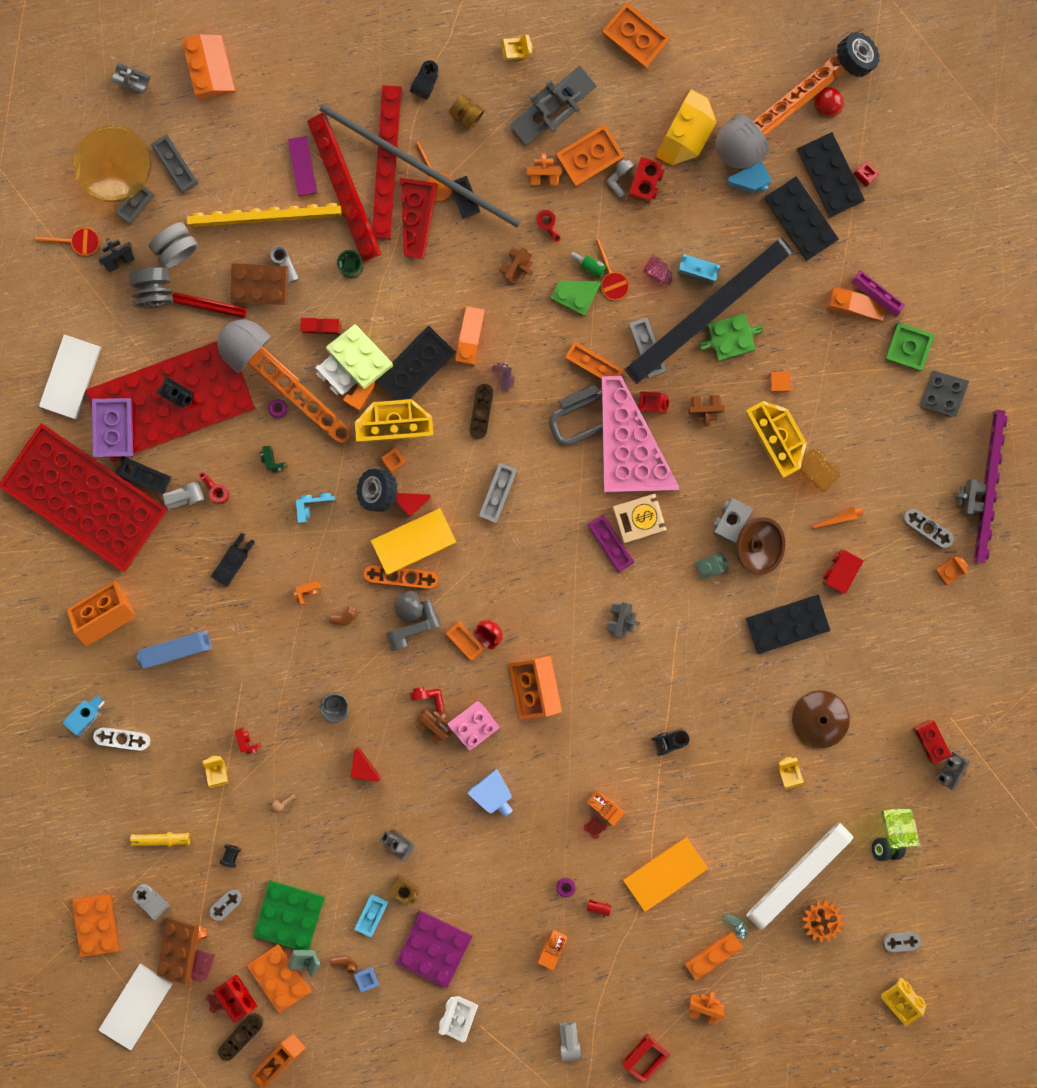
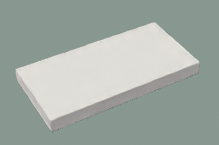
[39,334,102,419]
[99,963,173,1050]

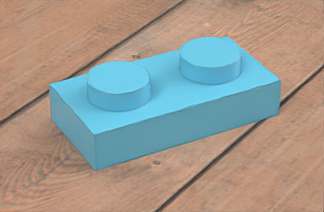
[354,893,388,937]

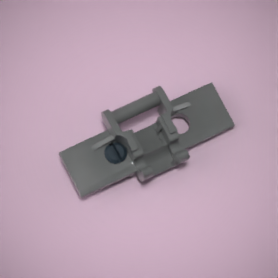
[509,66,597,146]

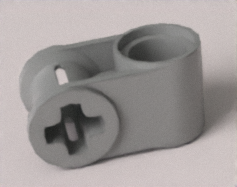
[133,884,170,920]

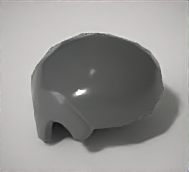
[395,591,423,622]
[320,692,349,723]

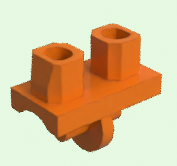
[527,153,561,185]
[689,991,724,1025]

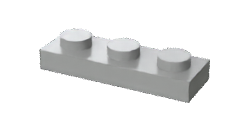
[629,317,667,378]
[479,463,517,523]

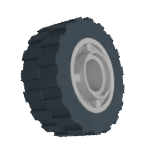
[837,32,880,77]
[356,468,398,512]

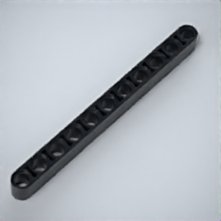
[624,237,794,384]

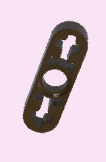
[470,384,493,439]
[218,1013,263,1061]

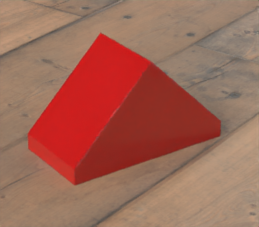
[396,493,431,517]
[350,747,381,782]

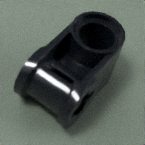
[410,60,439,100]
[651,729,690,756]

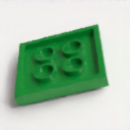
[253,880,325,950]

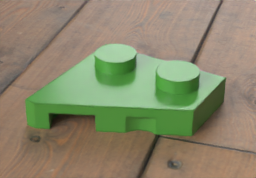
[551,281,601,316]

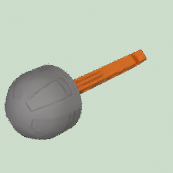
[716,56,846,169]
[218,319,351,443]

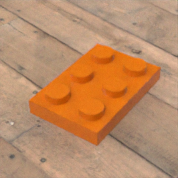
[602,2,670,69]
[556,124,625,188]
[72,893,120,957]
[247,944,312,1013]

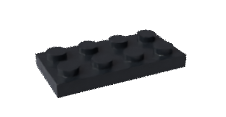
[797,132,865,218]
[764,176,839,261]
[375,325,456,400]
[745,594,831,654]

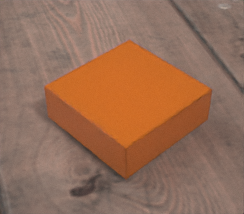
[770,372,791,392]
[380,447,407,473]

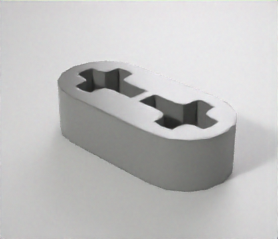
[210,889,242,921]
[883,932,921,952]

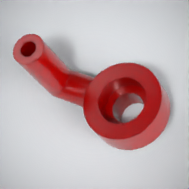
[536,209,561,242]
[198,472,230,505]
[410,687,444,712]

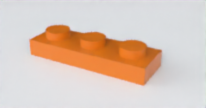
[565,341,624,380]
[684,931,743,980]

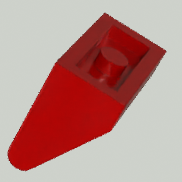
[622,1033,670,1083]

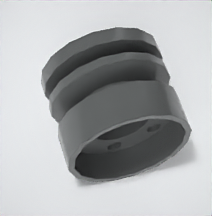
[129,268,174,309]

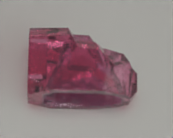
[643,254,673,286]

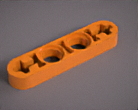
[364,565,438,589]

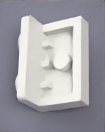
[438,996,478,1042]

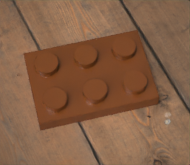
[231,263,289,305]
[157,917,199,984]

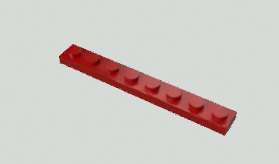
[372,85,402,240]
[307,113,382,262]

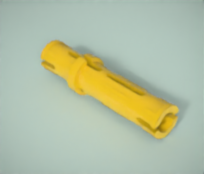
[130,832,190,847]

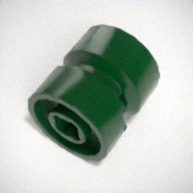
[337,250,364,279]

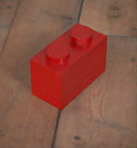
[822,549,864,594]

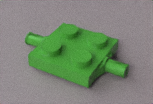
[699,313,764,362]

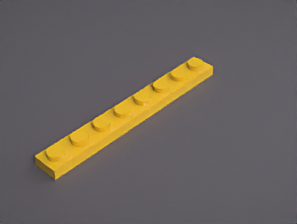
[187,203,342,227]

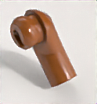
[330,606,357,625]
[330,955,357,975]

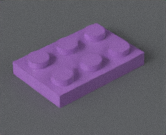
[92,398,133,457]

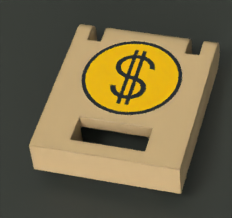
[612,493,667,543]

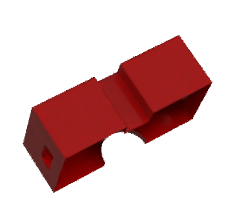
[300,317,341,335]

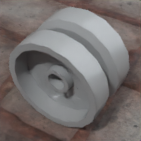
[148,222,199,269]

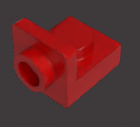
[638,391,670,414]
[234,727,261,755]

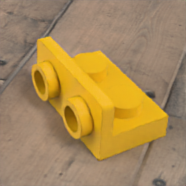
[880,978,926,1026]

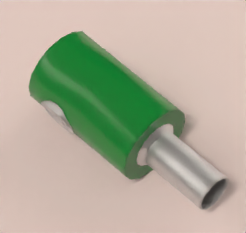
[570,251,606,279]

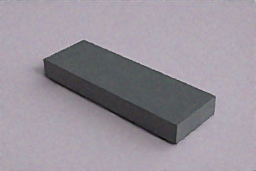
[151,134,199,193]

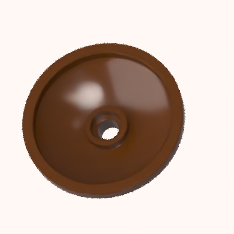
[736,517,786,575]
[792,690,850,748]

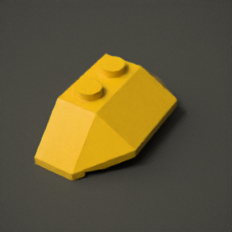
[655,90,716,166]
[355,399,434,442]
[746,401,807,478]

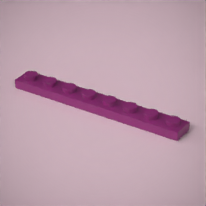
[973,410,1008,563]

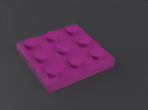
[396,910,473,988]

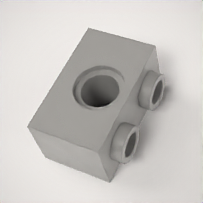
[712,498,753,543]

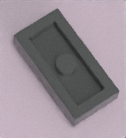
[115,182,155,224]

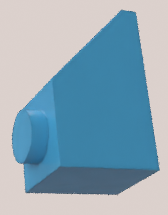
[726,161,772,193]

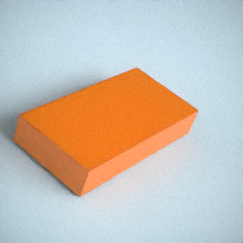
[445,621,485,661]

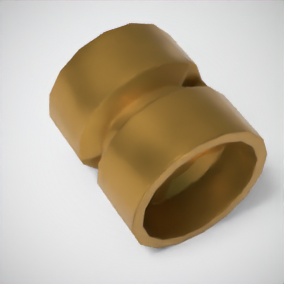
[449,94,485,130]

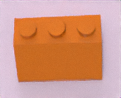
[181,35,235,100]
[67,580,136,647]
[508,655,562,720]

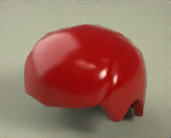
[814,87,844,118]
[474,620,503,650]

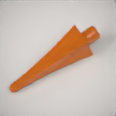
[812,507,864,529]

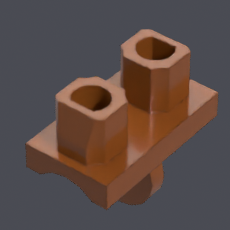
[499,247,533,285]
[688,395,725,427]
[416,709,453,745]

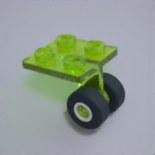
[872,808,920,861]

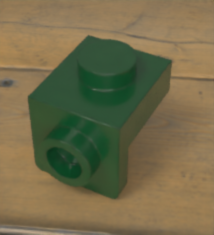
[260,445,287,473]

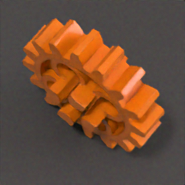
[801,899,844,943]

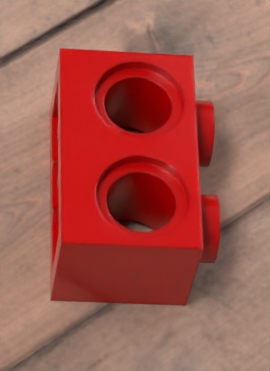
[628,157,665,204]
[913,720,952,764]
[213,974,258,1023]

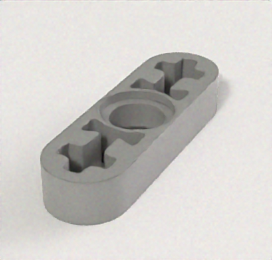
[903,509,954,548]

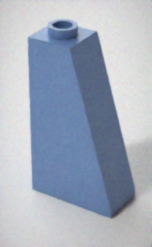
[136,630,212,669]

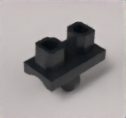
[98,238,135,272]
[156,376,194,408]

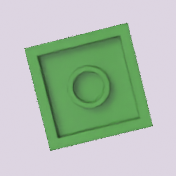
[885,322,934,371]

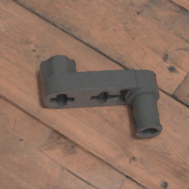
[386,599,441,651]

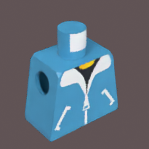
[62,695,105,737]

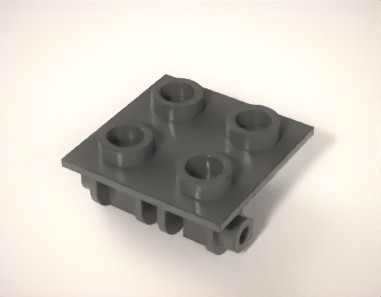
[920,371,969,418]

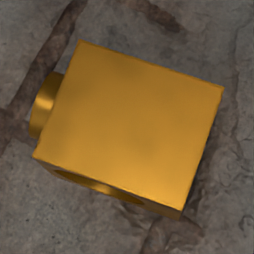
[388,875,419,906]

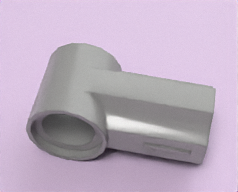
[270,246,299,284]
[163,481,205,510]
[560,1021,581,1062]

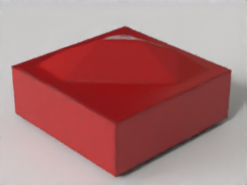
[853,161,880,187]

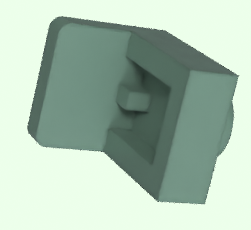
[695,552,728,580]
[288,950,320,977]

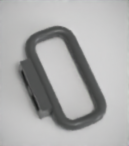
[549,384,603,446]

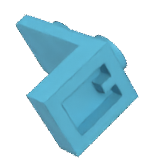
[296,493,336,523]

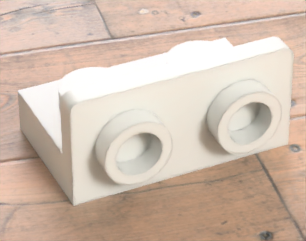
[315,355,357,397]

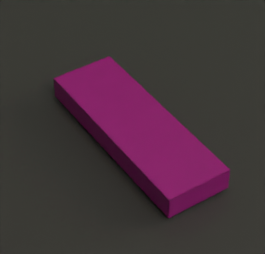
[288,136,317,196]
[851,270,905,317]
[588,514,635,573]

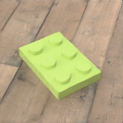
[326,324,393,390]

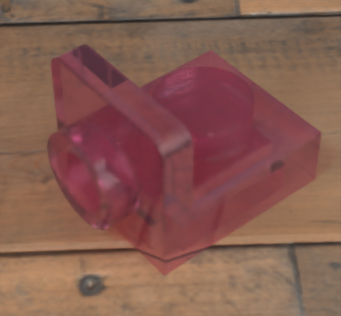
[191,949,215,982]

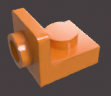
[935,556,968,585]
[294,580,321,605]

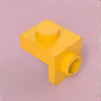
[500,35,532,60]
[202,756,229,788]
[778,757,804,790]

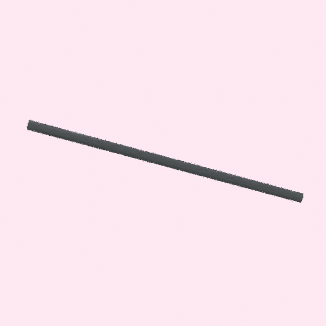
[319,104,521,228]

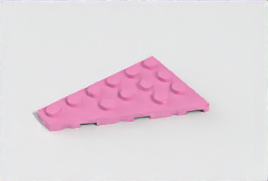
[602,376,679,492]

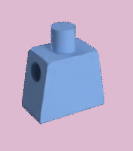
[468,768,513,817]

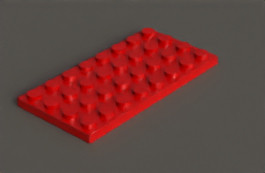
[85,341,256,462]
[0,423,168,573]

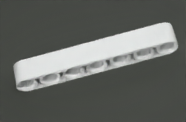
[746,823,853,930]

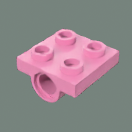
[448,701,500,751]

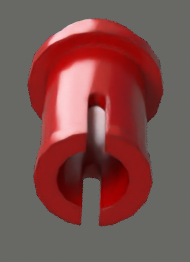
[587,899,612,918]

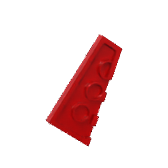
[400,178,438,260]

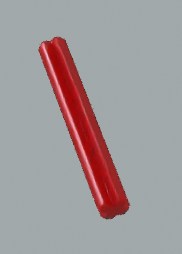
[172,292,247,318]

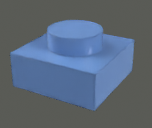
[354,966,379,993]

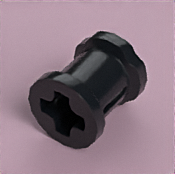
[219,844,241,868]

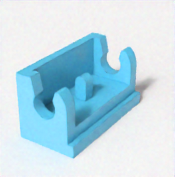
[677,254,720,284]

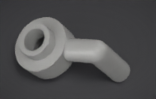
[607,159,635,198]

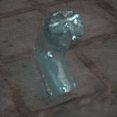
[724,913,748,939]

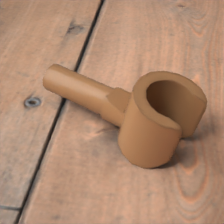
[270,794,297,813]

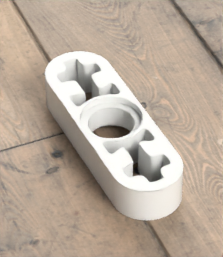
[93,727,150,751]

